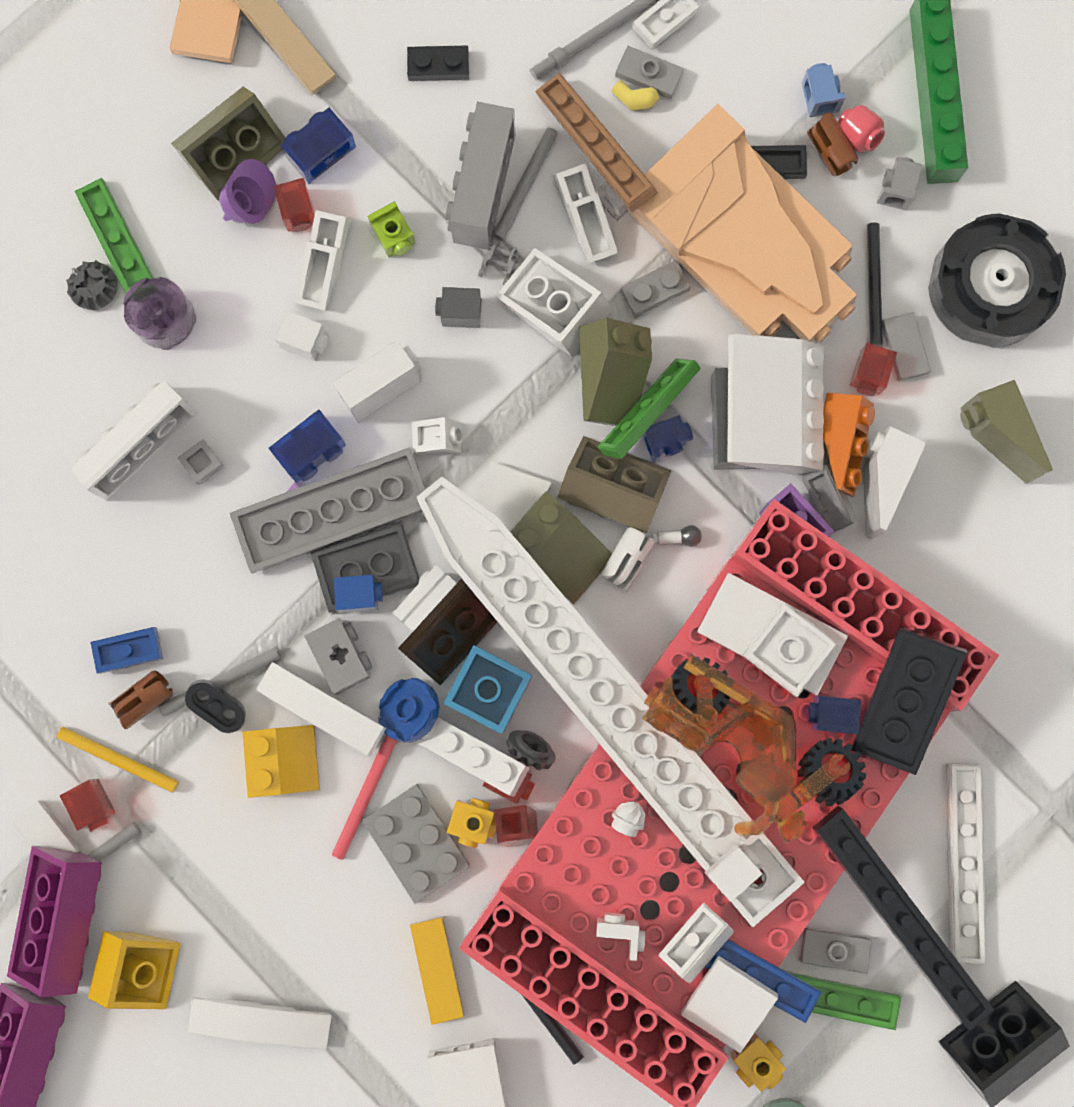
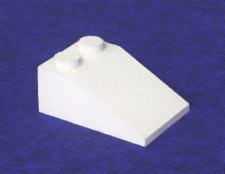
[495,248,613,358]
[863,426,926,540]

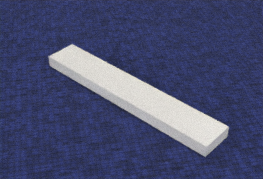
[946,764,986,965]

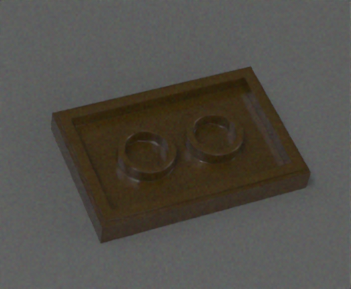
[398,578,497,685]

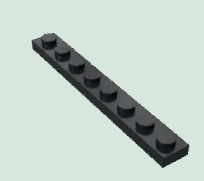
[812,806,994,1032]

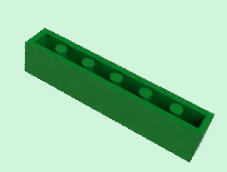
[909,0,968,184]

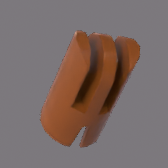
[807,112,859,176]
[109,670,173,729]

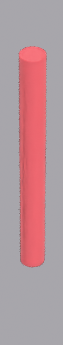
[332,735,397,860]

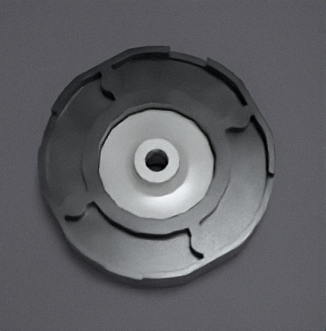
[928,213,1066,347]

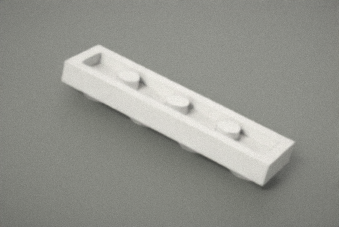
[414,717,529,797]

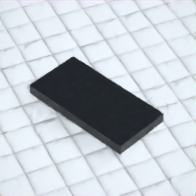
[851,625,967,775]

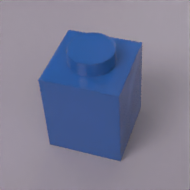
[334,575,383,613]

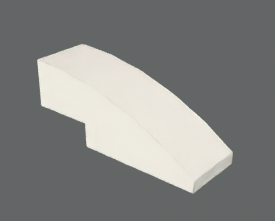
[553,163,618,264]
[295,210,351,310]

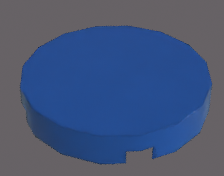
[378,678,440,743]

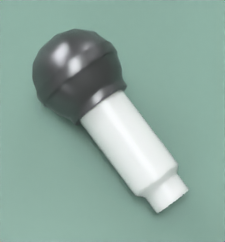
[652,525,702,547]

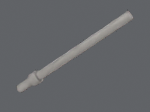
[530,0,658,80]

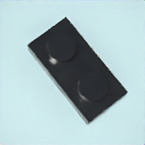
[407,45,469,81]

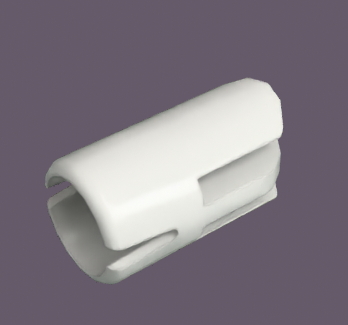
[600,527,655,592]

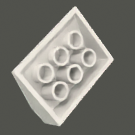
[727,333,824,475]

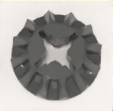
[66,260,117,310]
[505,730,556,770]

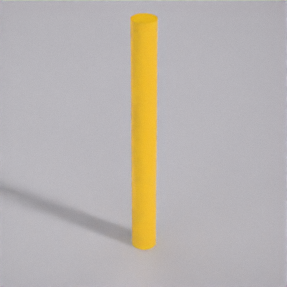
[57,727,179,793]

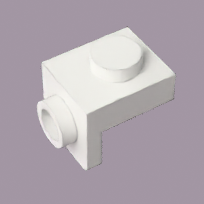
[596,913,645,961]

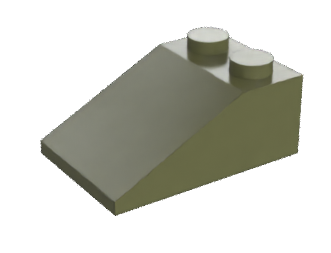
[579,318,652,426]
[960,380,1053,484]
[510,491,612,604]

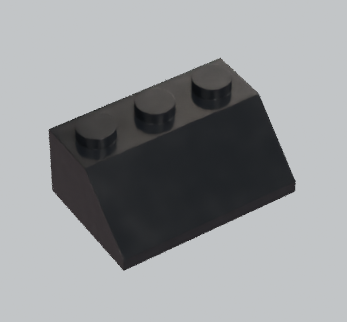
[938,981,1070,1107]

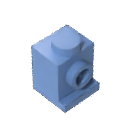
[802,63,845,117]

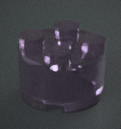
[123,277,196,350]

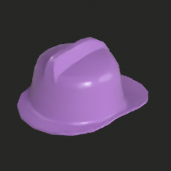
[219,159,277,224]

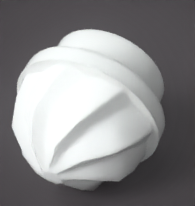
[611,801,645,837]

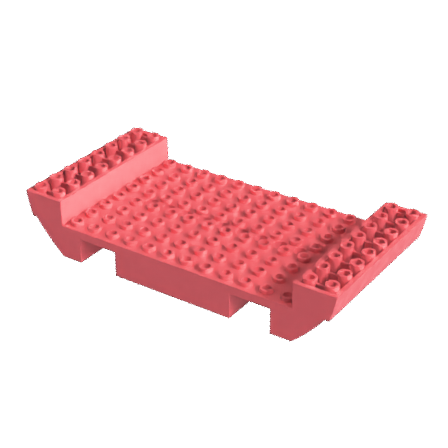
[459,499,999,1107]

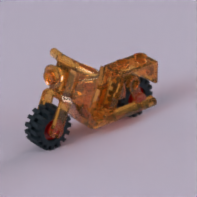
[642,654,866,843]

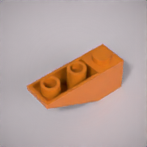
[823,393,875,497]

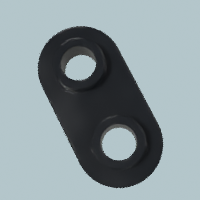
[185,679,246,733]

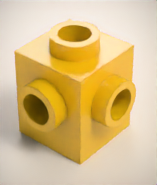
[446,798,499,848]
[729,1033,786,1092]

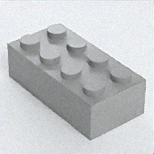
[445,101,516,250]

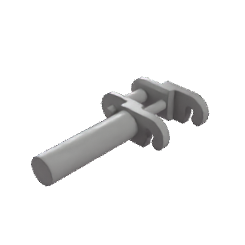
[478,240,521,285]

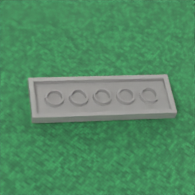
[230,447,426,574]

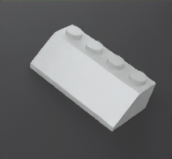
[71,380,198,501]

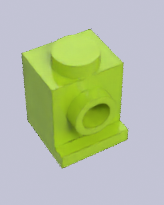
[367,201,416,257]

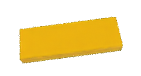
[410,916,464,1025]

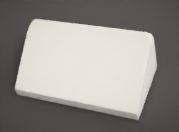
[658,903,734,983]

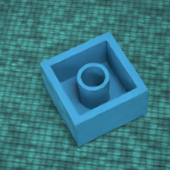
[443,645,532,734]

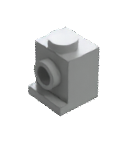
[877,157,922,211]

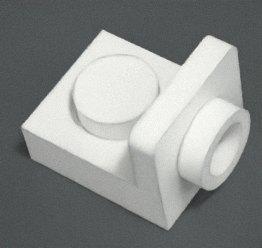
[412,417,464,455]

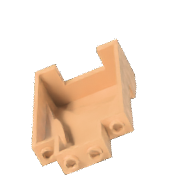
[628,104,857,343]

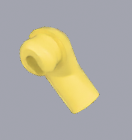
[611,80,659,111]

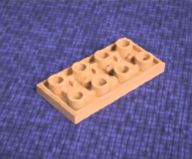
[170,0,243,64]

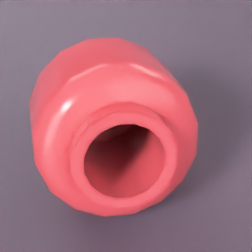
[838,105,885,153]

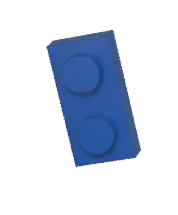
[90,627,163,674]

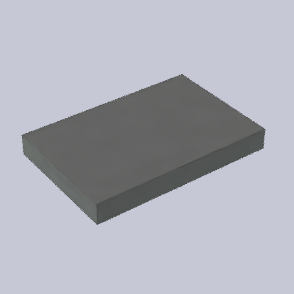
[310,523,420,614]

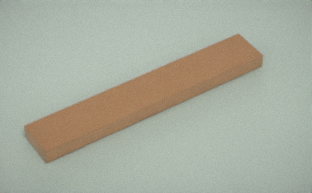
[535,72,658,213]

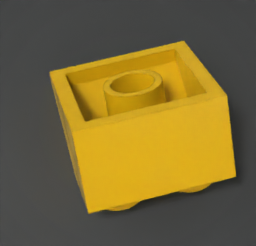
[242,725,320,798]
[88,931,181,1009]

